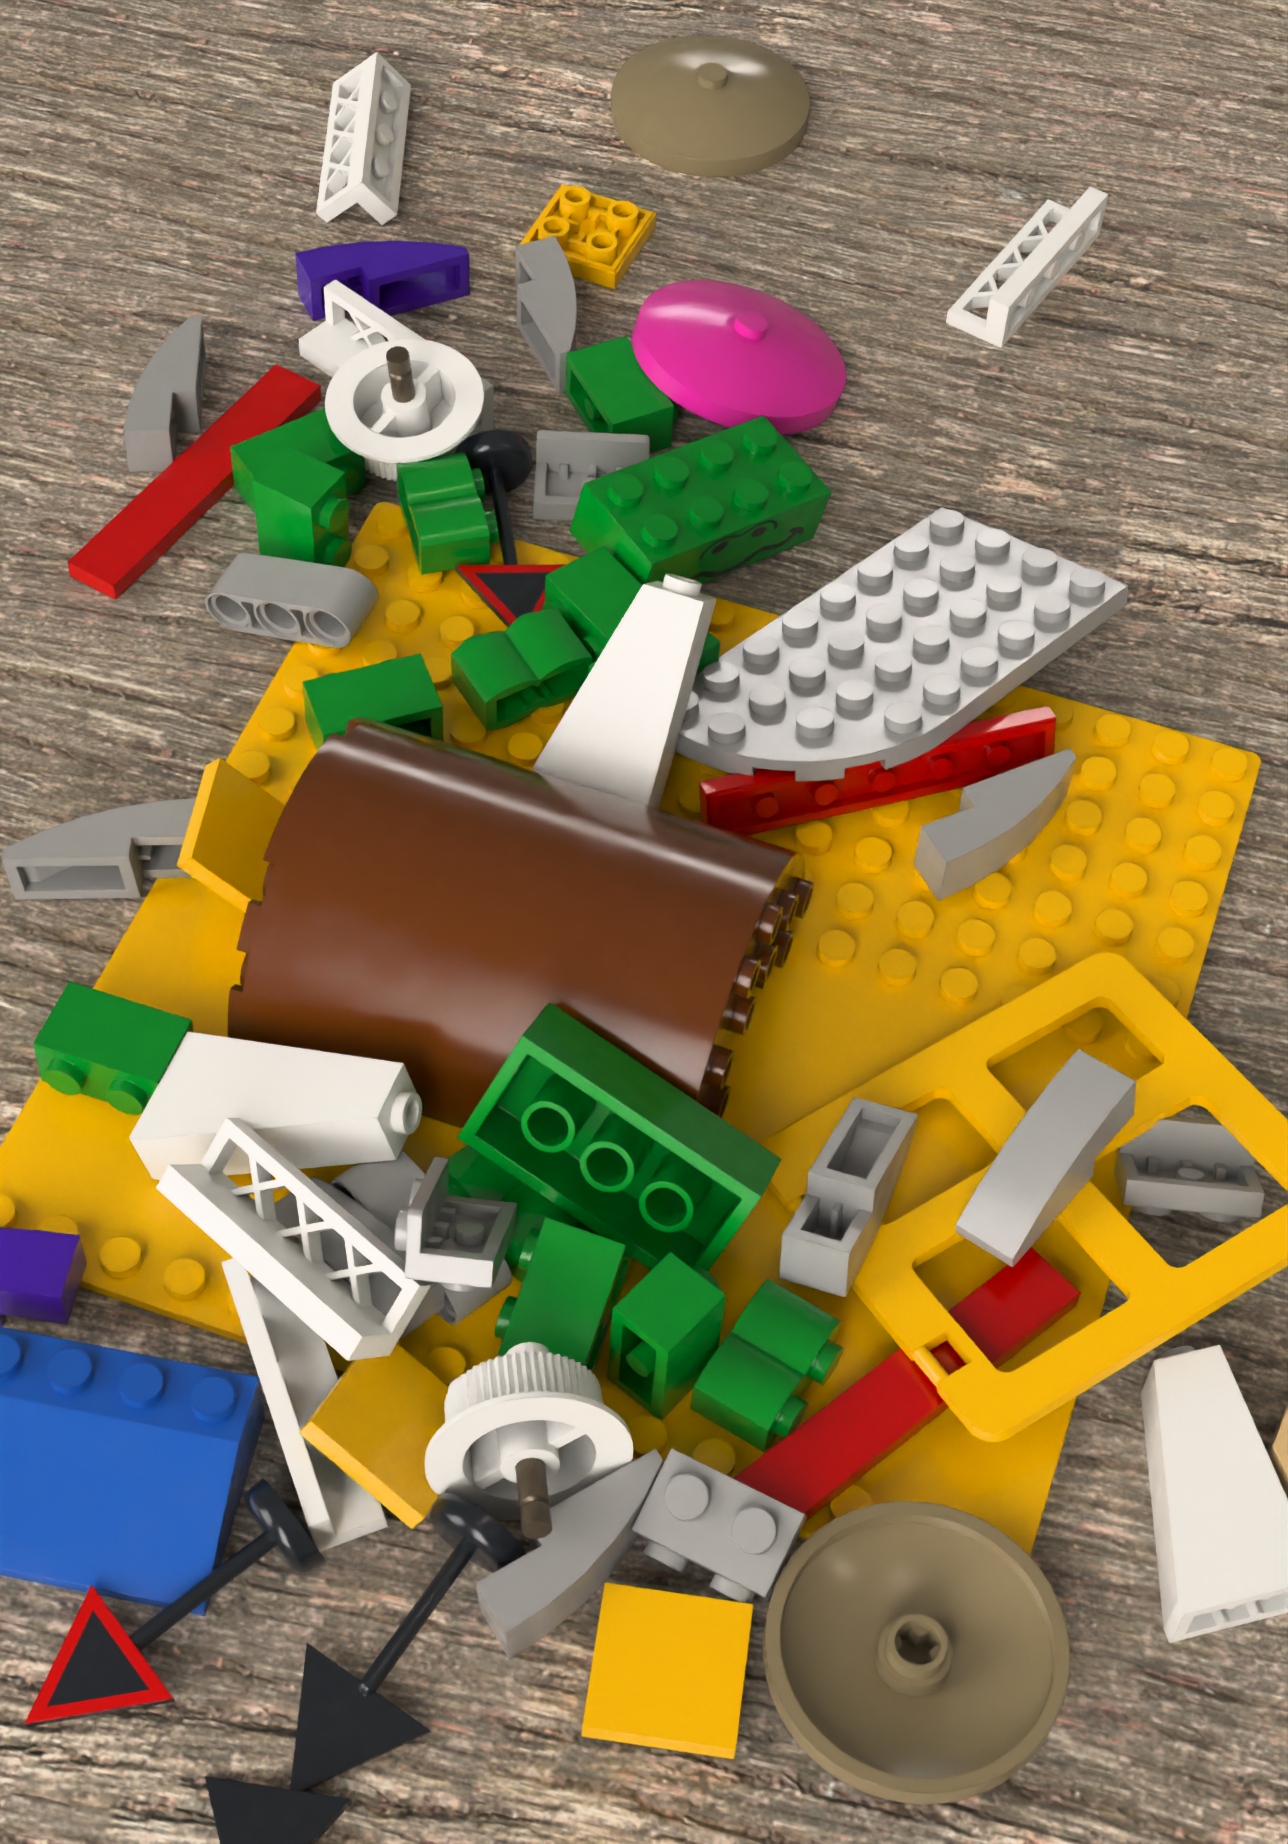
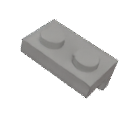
[533,430,650,521]
[1114,1116,1265,1222]
[394,1157,517,1292]
[631,1448,807,1604]

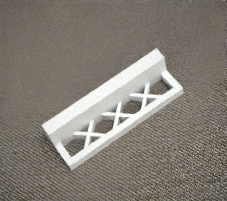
[316,52,411,225]
[946,186,1108,348]
[299,279,493,436]
[156,1118,431,1361]
[221,1258,388,1552]

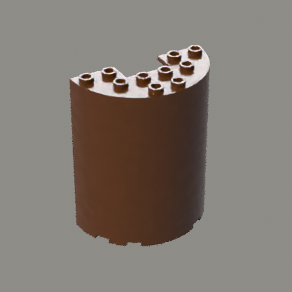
[228,717,814,1129]

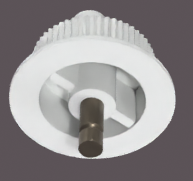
[325,339,485,482]
[424,1342,633,1539]

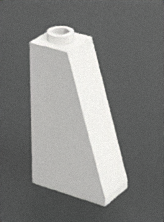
[532,574,717,809]
[129,1031,422,1180]
[1141,1345,1288,1643]

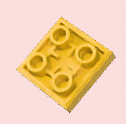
[519,184,656,290]
[177,758,285,913]
[299,1343,449,1529]
[582,1582,753,1759]

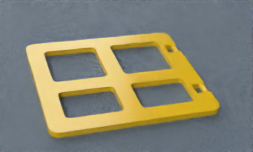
[760,952,1288,1442]

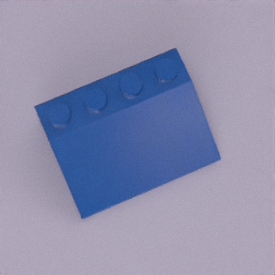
[0,1327,265,1616]

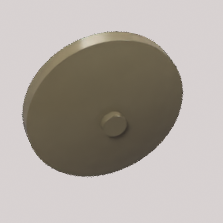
[611,35,810,177]
[763,1501,1071,1805]

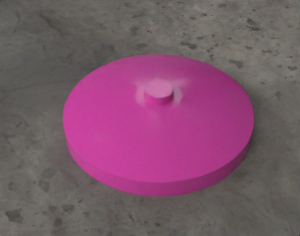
[632,280,846,435]

